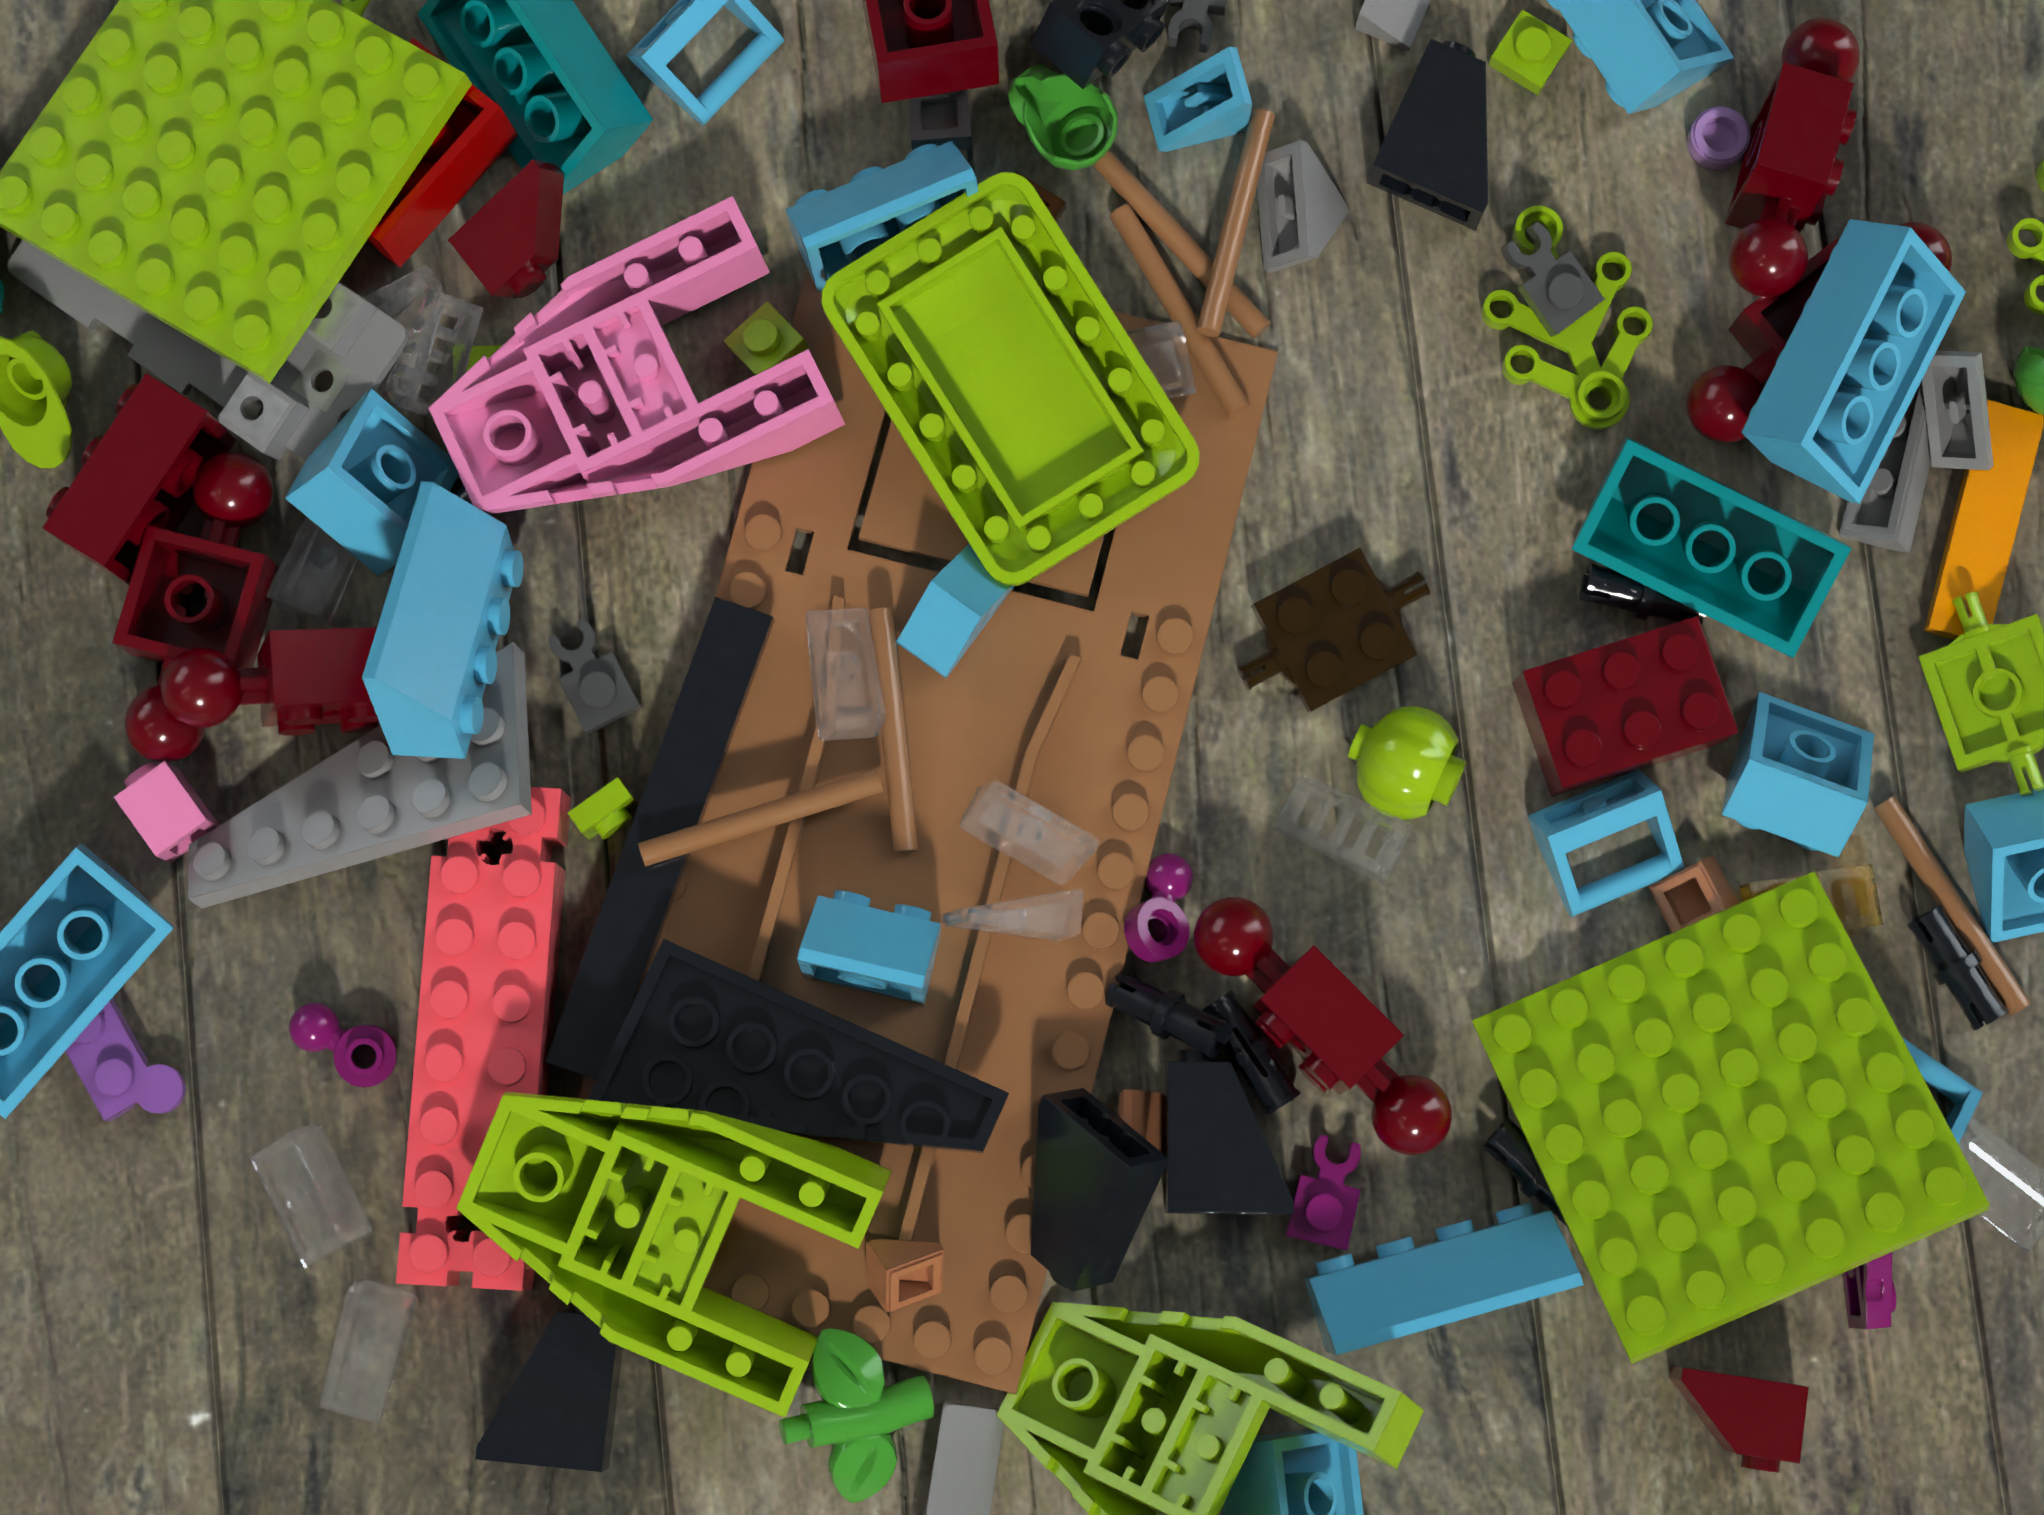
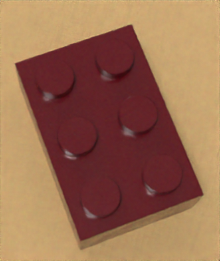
[862,0,999,104]
[42,373,236,585]
[1512,616,1738,797]

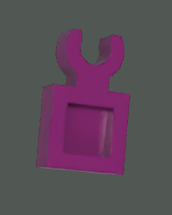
[1285,1135,1361,1251]

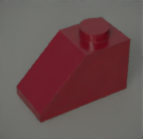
[448,159,564,299]
[1669,1365,1809,1473]

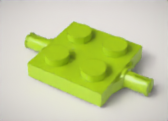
[1918,592,2044,796]

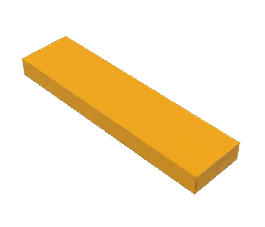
[1923,400,2044,640]

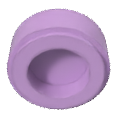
[1687,106,1750,170]

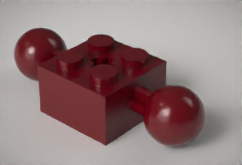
[1725,18,1860,297]
[1686,222,1952,443]
[112,452,282,763]
[161,627,379,736]
[1194,897,1452,1155]

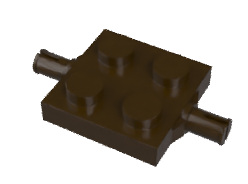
[1237,548,1430,713]

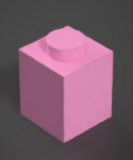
[114,761,219,863]

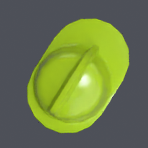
[0,330,73,468]

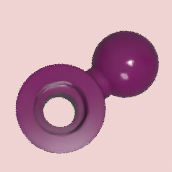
[1124,853,1193,963]
[289,1003,398,1087]

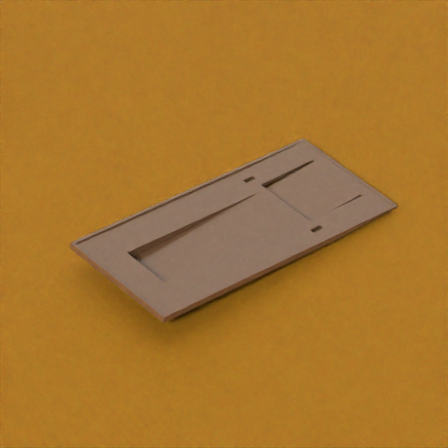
[578,268,1278,1394]

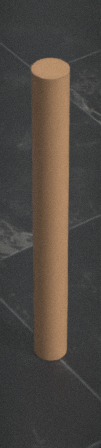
[1196,108,1275,337]
[1093,150,1271,339]
[1109,204,1250,417]
[869,607,918,854]
[638,769,883,867]
[1873,795,2031,1016]

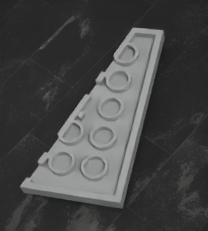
[188,642,532,909]

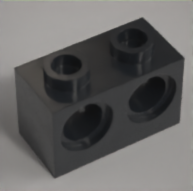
[1030,0,1171,89]

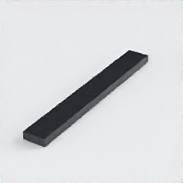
[545,597,775,1080]

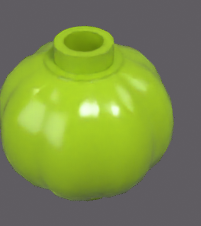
[1348,706,1467,820]

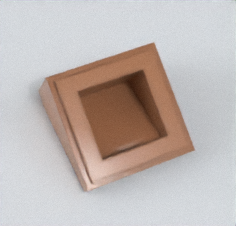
[1648,856,1739,933]
[1118,1089,1165,1153]
[866,1239,944,1313]

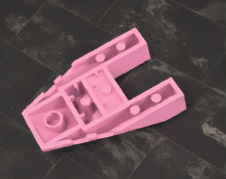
[428,196,845,514]

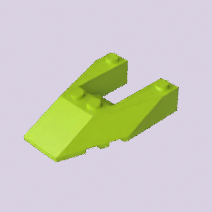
[456,1091,892,1418]
[996,1302,1424,1515]

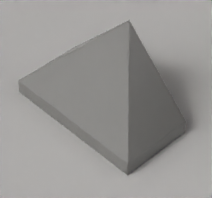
[1257,140,1350,273]
[1922,350,1994,470]

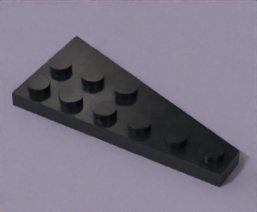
[588,939,1009,1153]

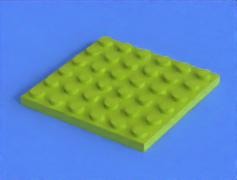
[0,0,472,384]
[1472,871,1990,1364]

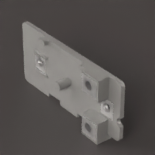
[8,240,410,461]

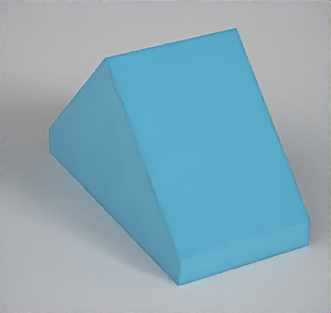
[1143,47,1252,152]
[896,544,1014,678]

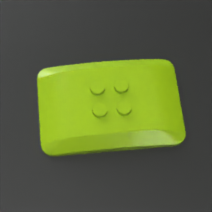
[821,172,1200,586]

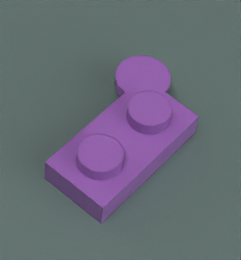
[65,998,186,1122]

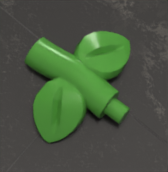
[779,1328,934,1503]

